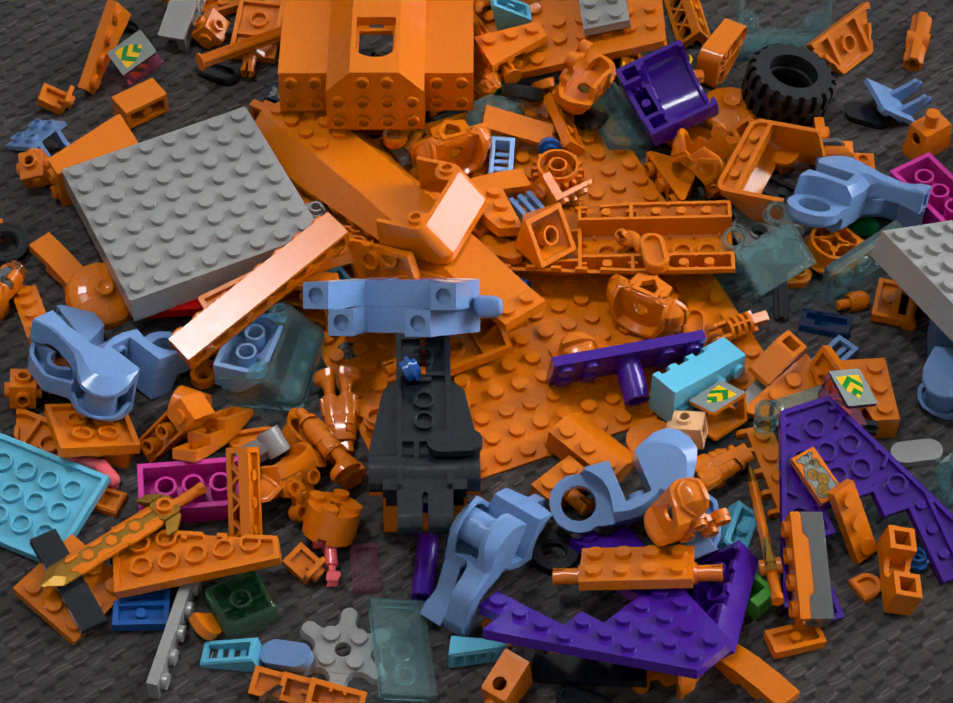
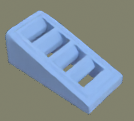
[488,136,515,174]

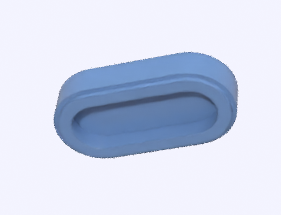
[260,639,314,672]

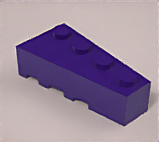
[693,540,758,659]

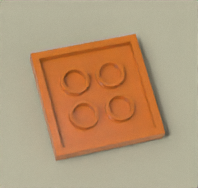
[44,403,141,458]
[12,534,118,645]

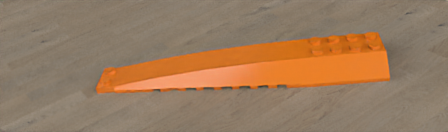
[255,101,546,332]
[342,200,736,276]

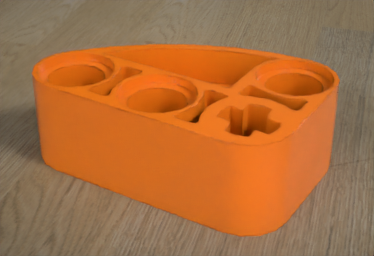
[696,18,748,89]

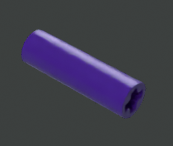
[411,532,439,604]

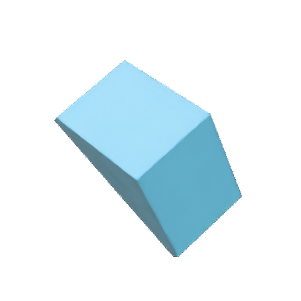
[490,0,532,31]

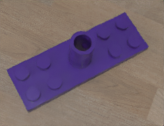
[546,329,706,406]

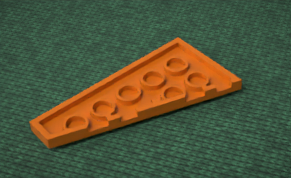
[111,527,282,599]

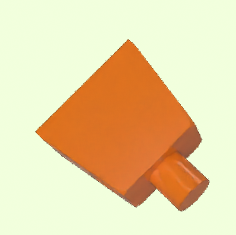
[901,108,952,160]
[481,648,533,703]

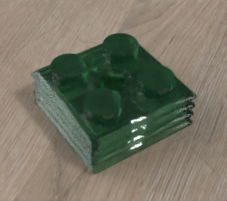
[204,570,278,640]

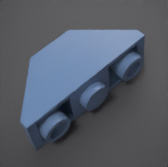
[56,305,105,346]

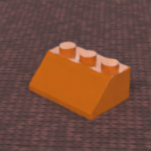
[546,412,635,483]

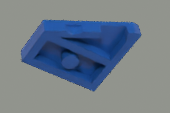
[112,588,172,631]

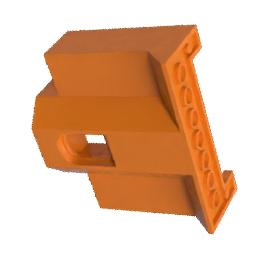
[278,0,474,130]

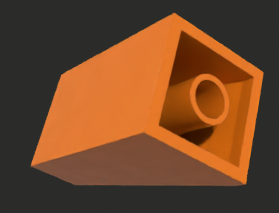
[47,114,138,207]

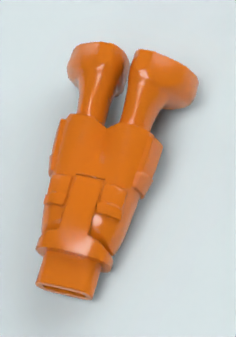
[313,366,362,455]
[295,407,367,491]
[694,443,754,492]

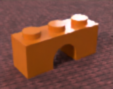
[876,525,923,616]

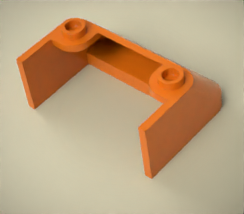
[717,119,826,228]
[376,156,487,264]

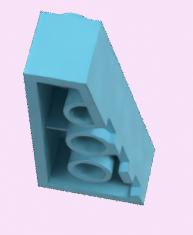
[649,337,746,422]

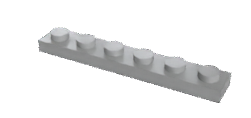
[146,581,202,699]

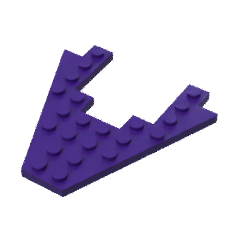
[778,395,953,624]
[479,526,732,679]

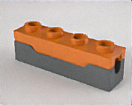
[780,512,834,627]

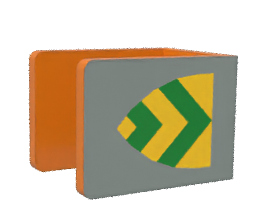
[690,380,748,441]

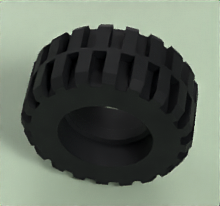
[741,43,836,127]

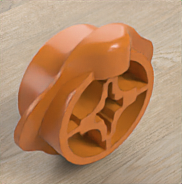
[794,227,869,276]

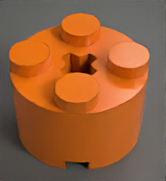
[302,489,362,547]

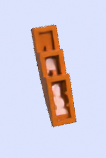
[430,168,531,199]
[29,232,83,292]
[172,406,254,462]
[714,643,800,703]
[248,665,368,703]

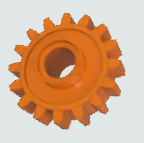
[531,149,584,192]

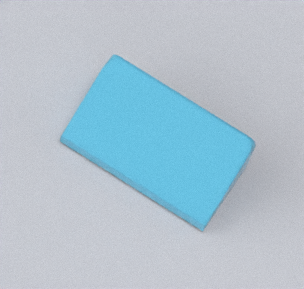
[717,500,756,550]

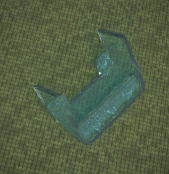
[735,0,833,57]
[219,302,326,410]

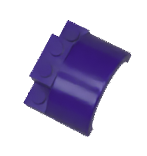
[615,40,719,147]

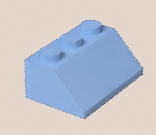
[213,313,288,390]

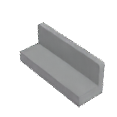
[158,0,206,51]

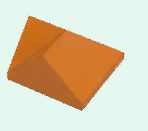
[514,202,576,269]

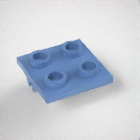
[864,78,932,125]
[5,119,70,157]

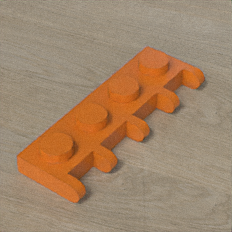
[735,424,780,519]

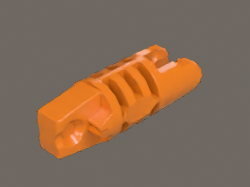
[704,310,770,343]

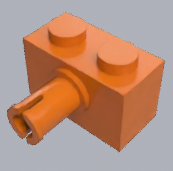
[530,455,594,517]

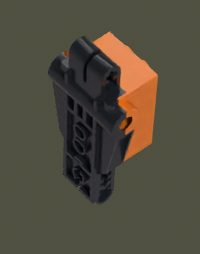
[369,334,481,535]

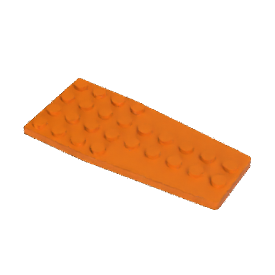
[474,0,667,81]

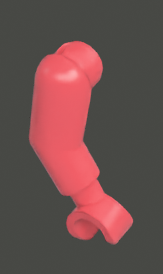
[65,456,120,490]
[312,539,341,587]

